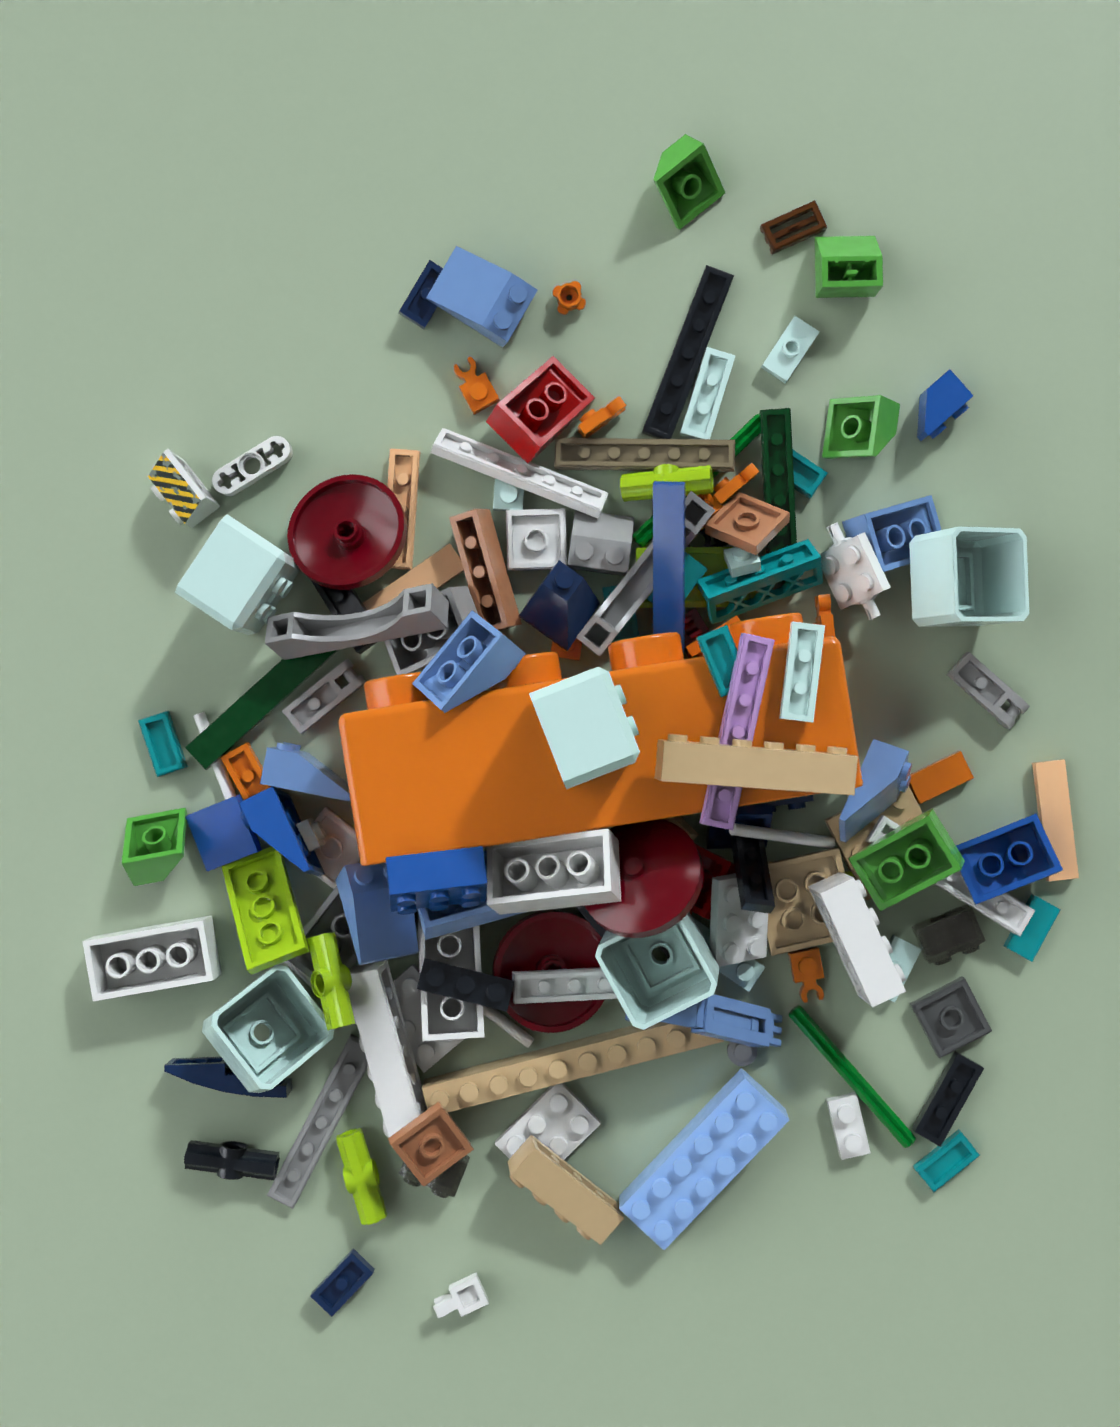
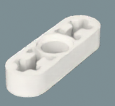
[212,436,293,496]

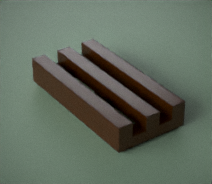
[760,200,827,255]

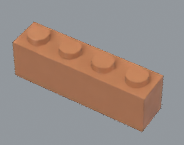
[449,509,522,631]

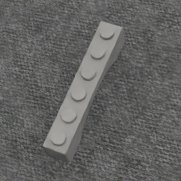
[576,491,715,656]
[265,583,449,660]

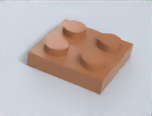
[705,492,790,555]
[388,1101,474,1187]

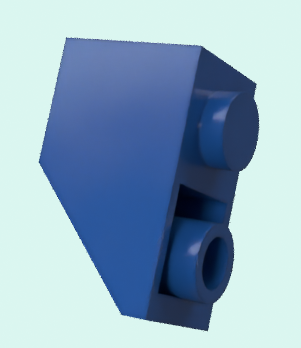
[917,369,973,441]

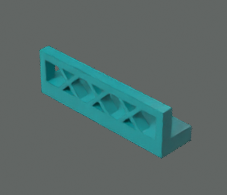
[697,539,823,624]

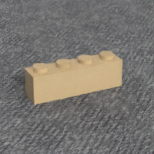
[507,1135,624,1245]

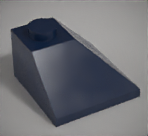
[518,560,600,651]

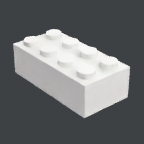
[487,829,621,915]
[808,872,906,1007]
[82,915,222,1002]
[418,916,485,1041]

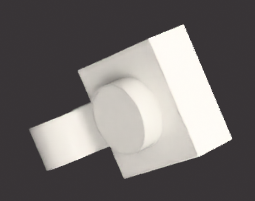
[433,1272,489,1318]

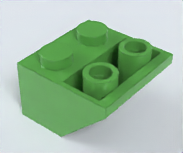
[814,236,883,298]

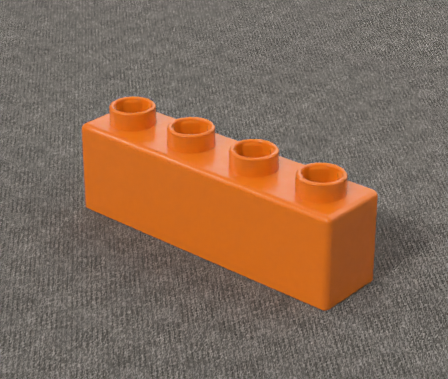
[338,613,863,866]

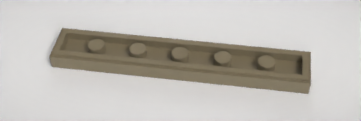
[554,438,735,472]

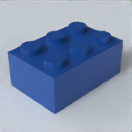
[386,846,488,915]

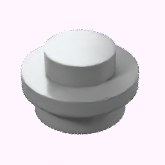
[727,1042,757,1066]

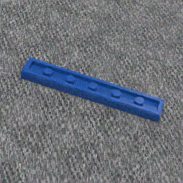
[653,481,686,656]

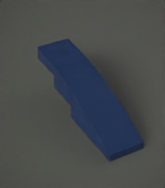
[164,1057,292,1098]

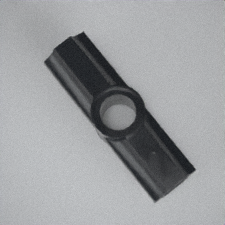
[184,1140,280,1180]

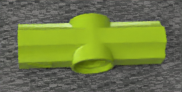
[620,464,714,502]
[307,932,355,1031]
[336,1128,387,1225]

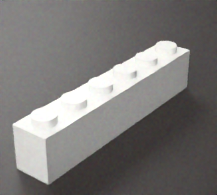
[348,960,427,1147]

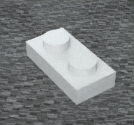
[826,1092,871,1160]

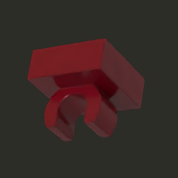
[684,608,710,648]

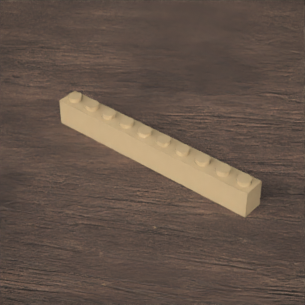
[422,1022,724,1113]

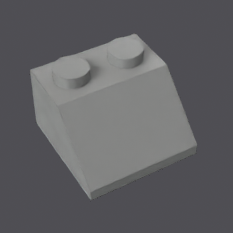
[567,510,634,576]

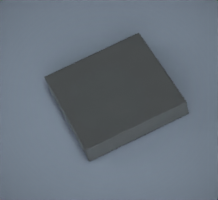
[910,976,992,1058]

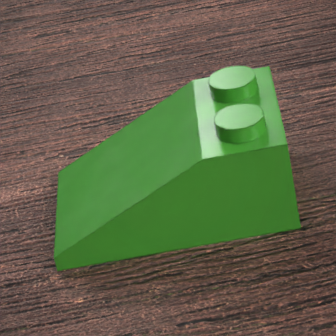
[848,808,965,911]

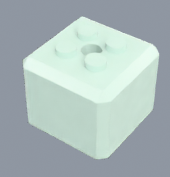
[175,515,300,635]
[909,526,1030,627]
[529,667,640,789]
[595,912,720,1030]
[202,965,334,1093]

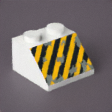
[148,449,220,528]

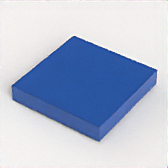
[185,794,262,872]

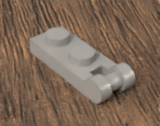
[946,652,1030,730]
[282,659,366,734]

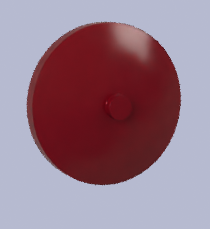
[287,474,407,590]
[585,819,704,938]
[492,910,605,1033]

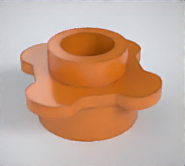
[553,281,586,315]

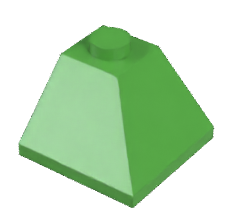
[653,134,725,230]
[822,395,900,459]
[122,808,187,886]

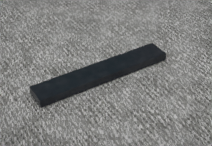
[642,265,734,439]

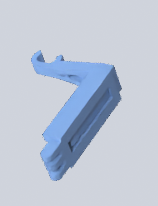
[625,994,783,1047]

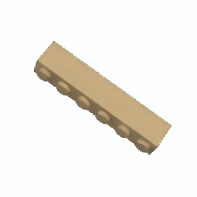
[654,734,858,795]

